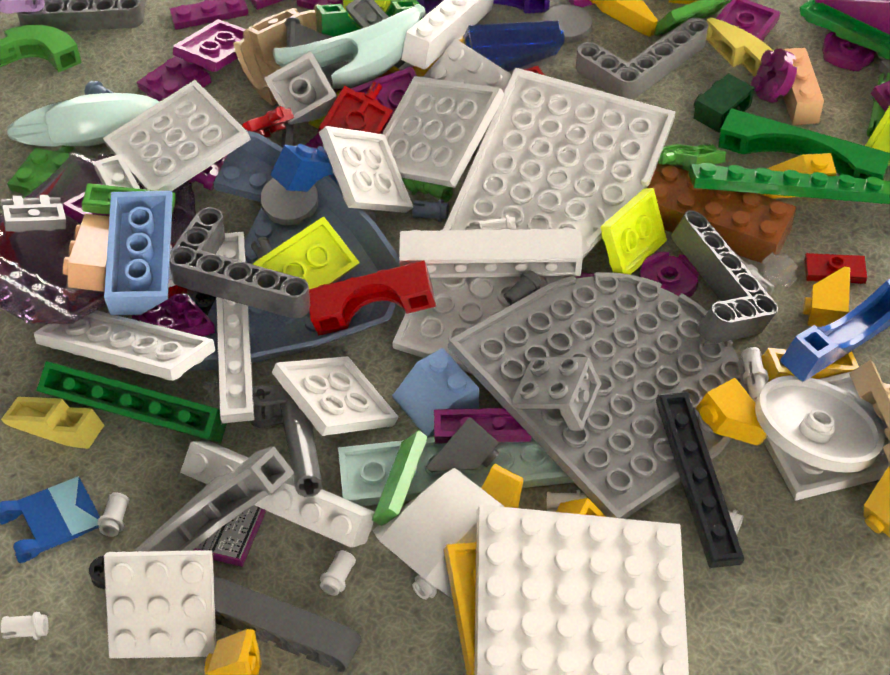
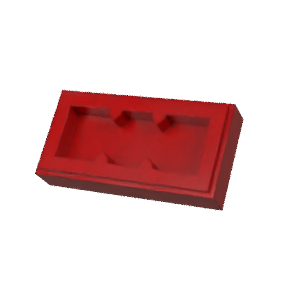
[804,253,867,284]

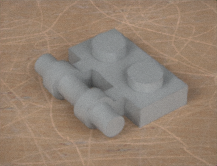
[0,195,66,232]

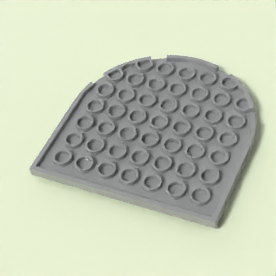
[448,272,748,519]

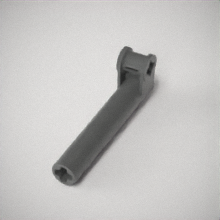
[250,385,322,497]

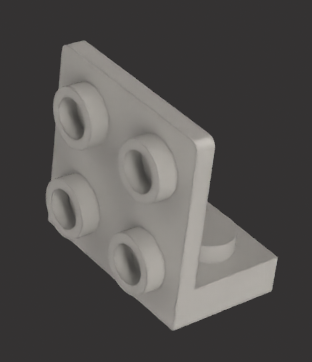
[511,357,601,431]

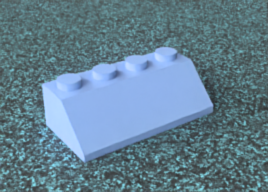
[104,191,173,315]

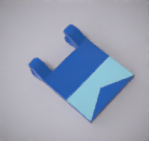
[0,476,100,564]

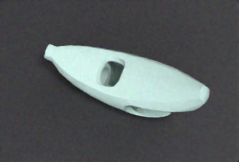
[273,4,425,89]
[7,93,161,147]

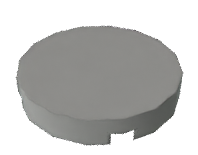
[542,5,592,43]
[261,178,318,225]

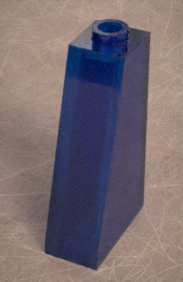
[463,20,565,72]

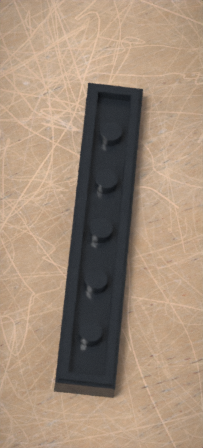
[656,392,745,568]

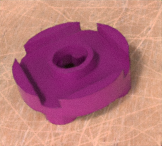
[822,31,876,72]
[751,49,797,103]
[639,252,699,298]

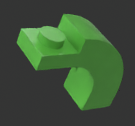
[0,25,82,73]

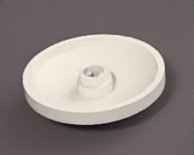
[755,376,885,473]

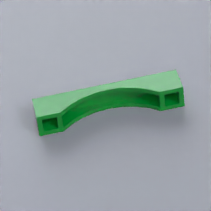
[718,108,890,180]

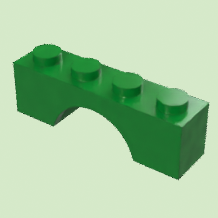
[316,0,422,37]

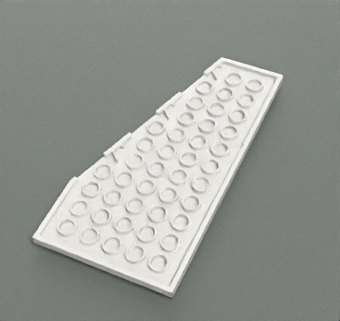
[393,67,675,373]

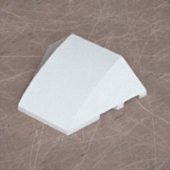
[372,468,504,598]

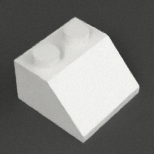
[264,51,337,125]

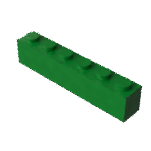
[36,361,227,444]

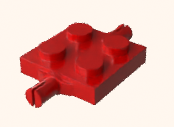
[318,82,393,134]
[241,106,294,139]

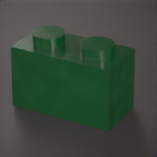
[693,73,754,133]

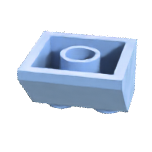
[392,348,479,438]

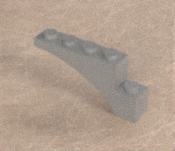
[133,446,294,552]

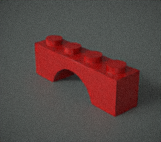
[309,260,436,336]

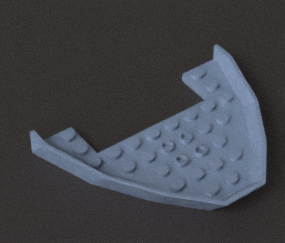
[119,130,400,371]

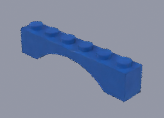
[780,279,890,382]

